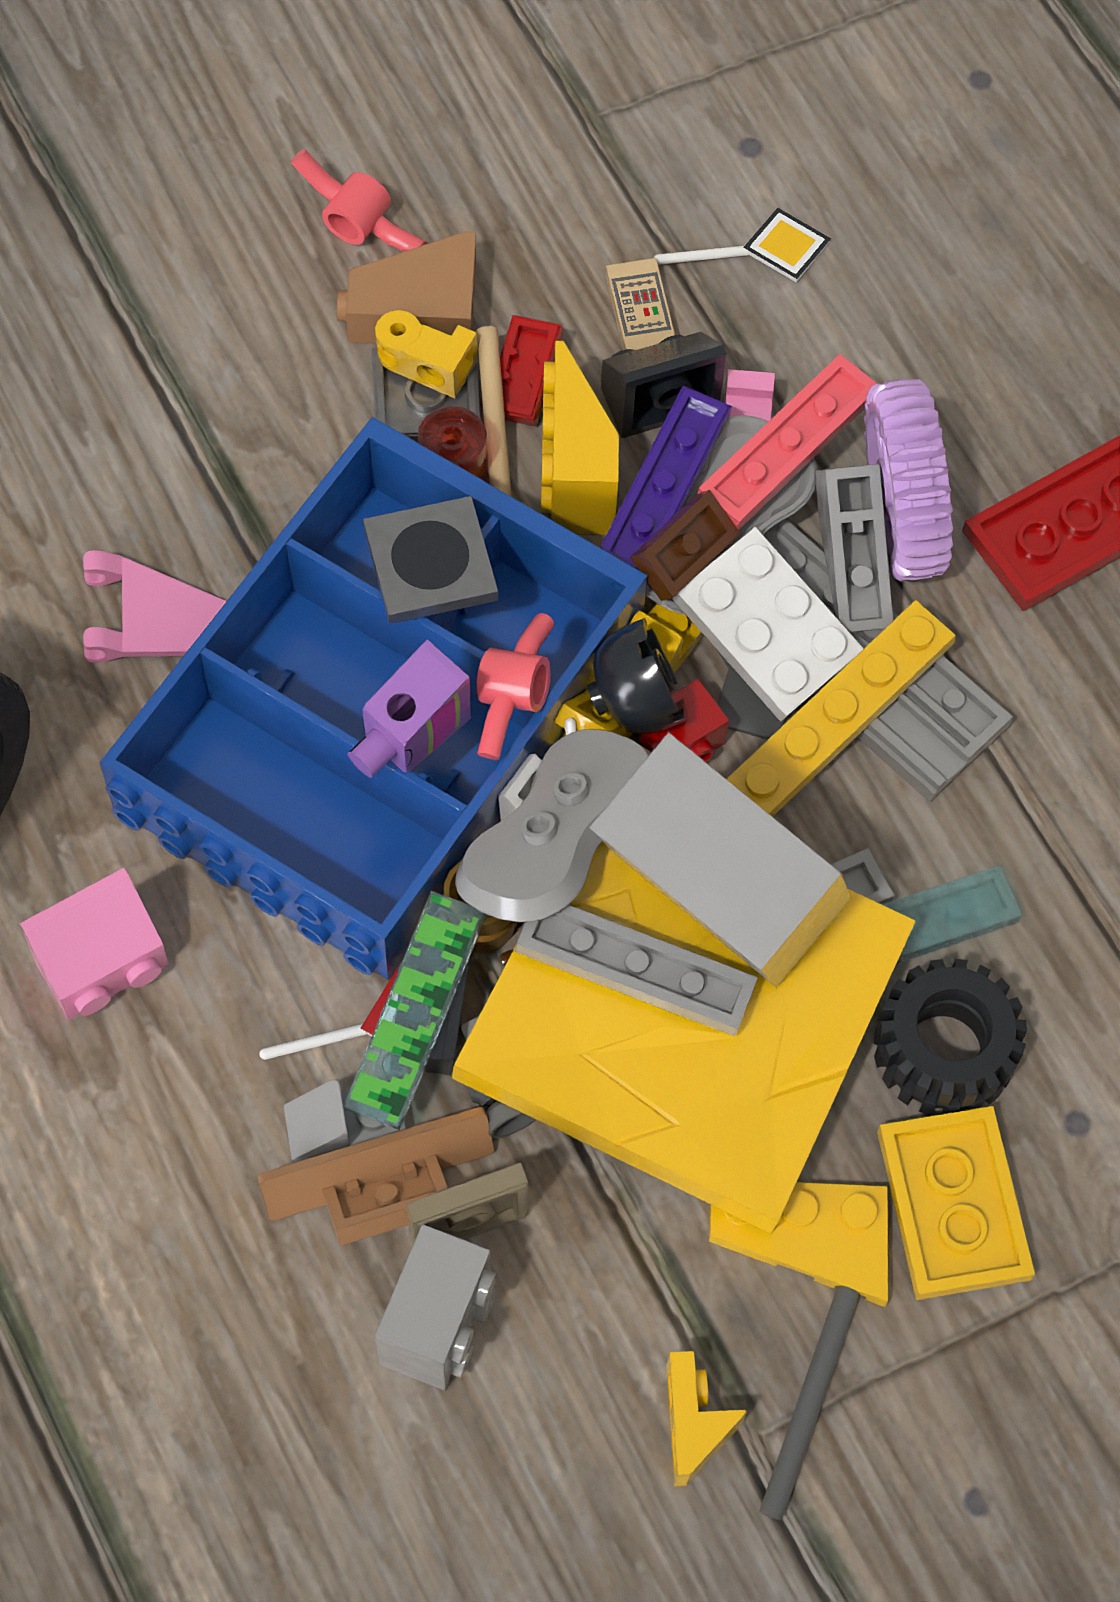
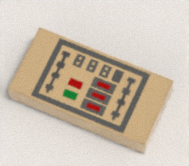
[605,258,675,350]

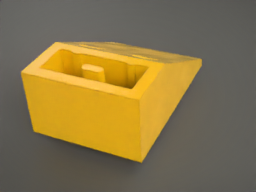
[541,341,619,535]

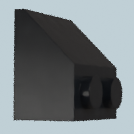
[601,331,727,438]

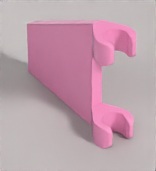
[83,550,226,663]

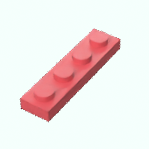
[697,354,877,530]

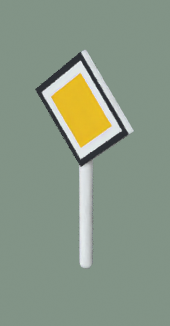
[654,208,831,282]

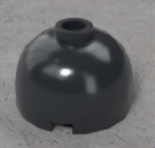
[587,618,688,734]

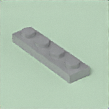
[515,905,758,1037]

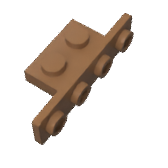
[258,1107,494,1246]

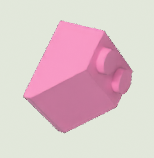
[20,868,169,1020]

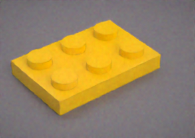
[877,1106,1035,1300]

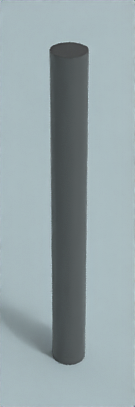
[759,1286,860,1520]

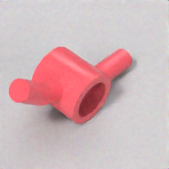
[290,149,427,252]
[477,613,554,760]

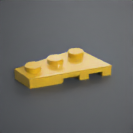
[709,1182,888,1308]

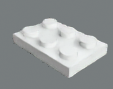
[672,527,864,722]

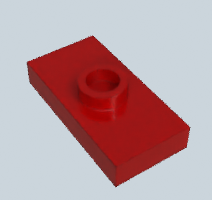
[500,315,565,427]

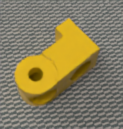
[375,310,478,398]

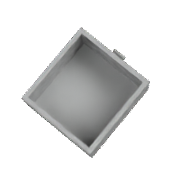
[589,732,851,988]

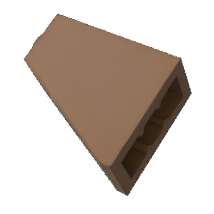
[337,231,476,343]

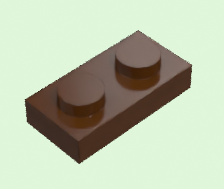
[630,490,740,601]

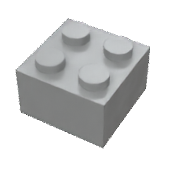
[375,1224,497,1391]

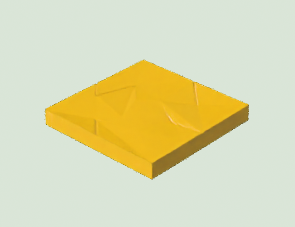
[452,841,916,1233]

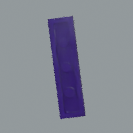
[600,386,732,570]

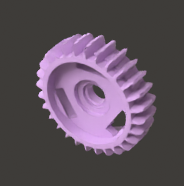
[864,379,954,581]

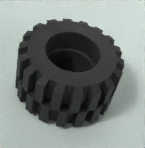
[873,958,1027,1116]

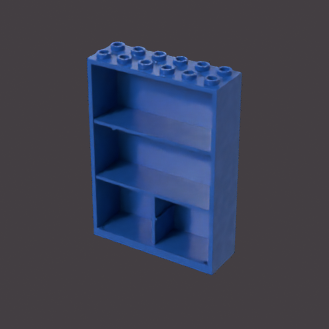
[100,417,648,980]

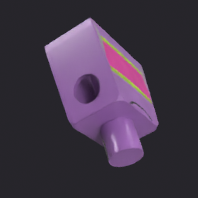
[348,640,471,778]

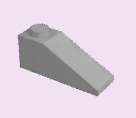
[815,464,893,632]

